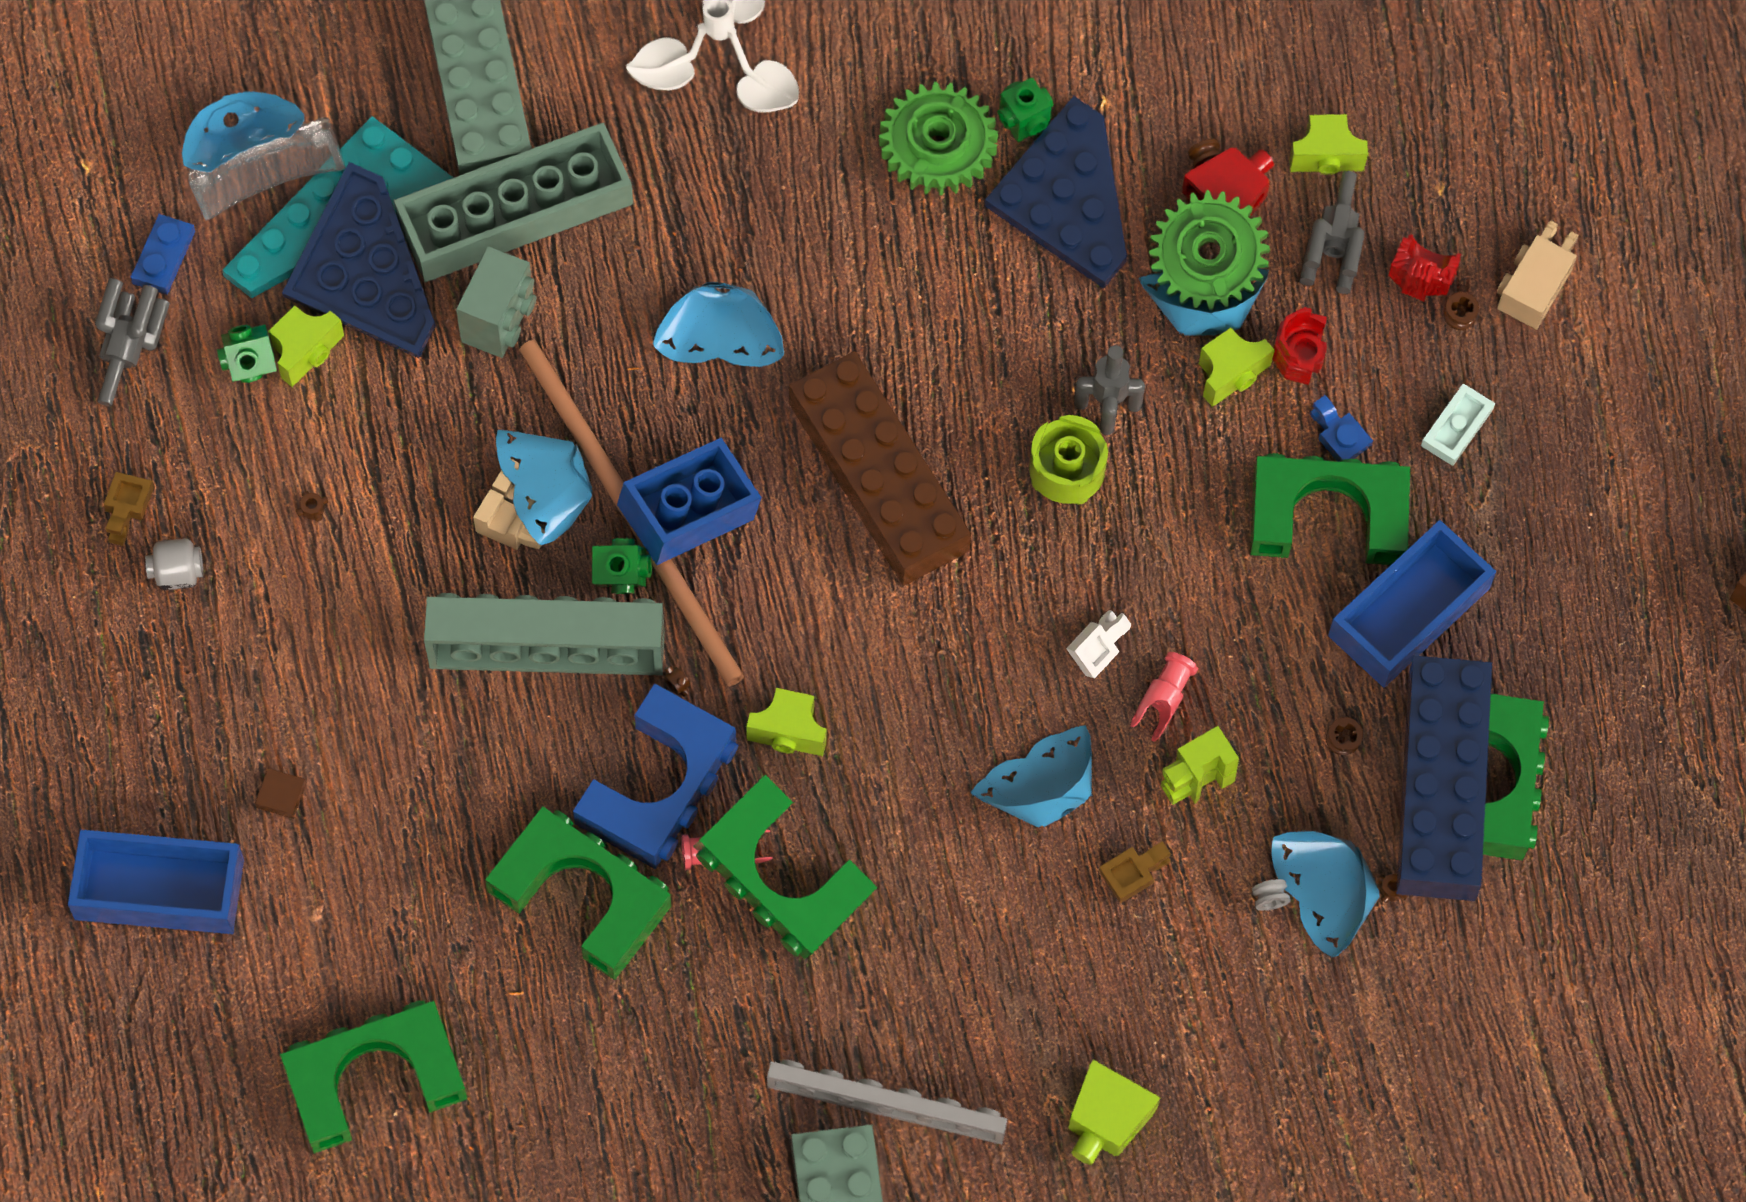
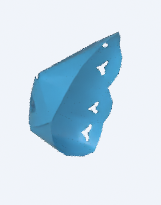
[182,91,304,172]
[1138,268,1269,336]
[653,282,784,367]
[496,429,592,545]
[971,725,1092,828]
[1271,831,1380,957]

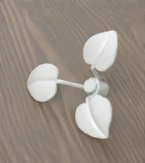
[626,0,799,113]

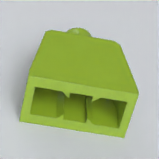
[1068,1060,1160,1165]

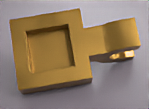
[104,472,154,546]
[1099,841,1171,904]

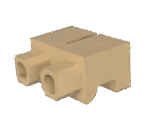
[473,458,545,550]

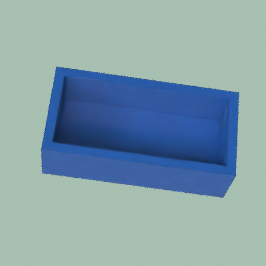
[1328,520,1496,688]
[68,829,244,934]

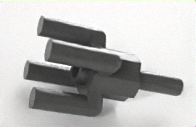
[1299,171,1365,294]
[95,278,170,407]
[1073,345,1145,435]

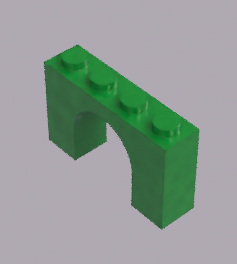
[1250,453,1410,565]
[1483,694,1549,861]
[693,774,878,959]
[485,806,672,980]
[280,1000,467,1153]

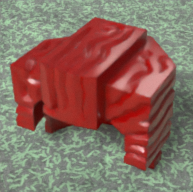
[1388,234,1461,301]
[1272,307,1327,385]

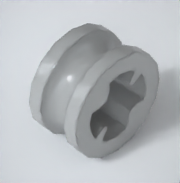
[1251,879,1291,911]

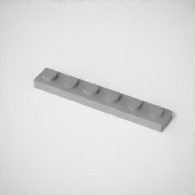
[767,1060,1007,1145]

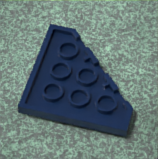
[984,96,1127,289]
[282,162,436,359]

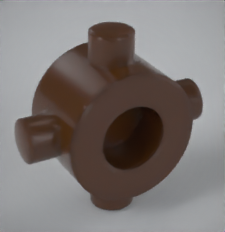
[296,491,329,522]
[664,665,690,696]
[1377,874,1409,903]

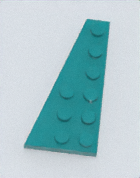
[222,116,454,298]

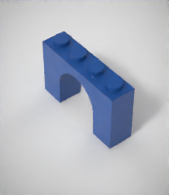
[573,683,739,869]

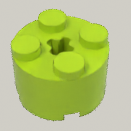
[1029,415,1108,505]

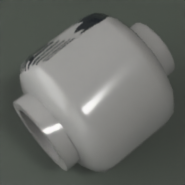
[145,538,203,591]

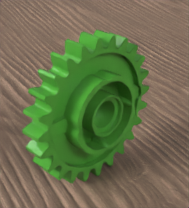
[879,82,998,196]
[1149,190,1271,312]

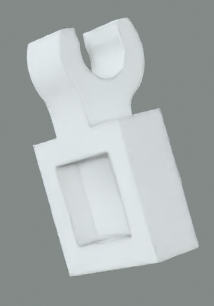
[1066,610,1131,678]

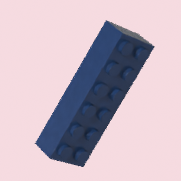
[1396,655,1492,901]

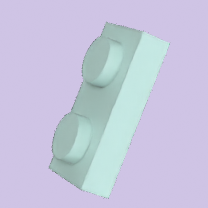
[1421,384,1495,466]

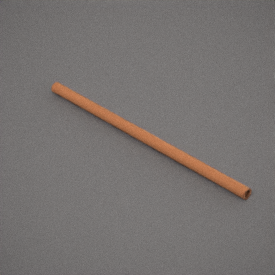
[519,340,744,687]

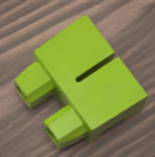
[1161,726,1239,805]

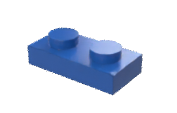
[131,214,196,295]

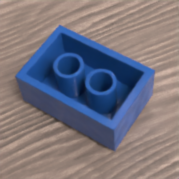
[617,437,762,565]

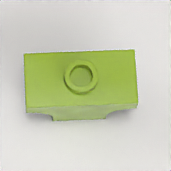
[1289,114,1368,175]
[269,306,344,387]
[1199,327,1274,407]
[746,688,827,756]

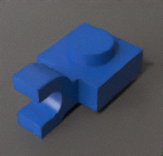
[1309,395,1373,462]

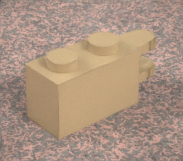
[1496,220,1579,330]

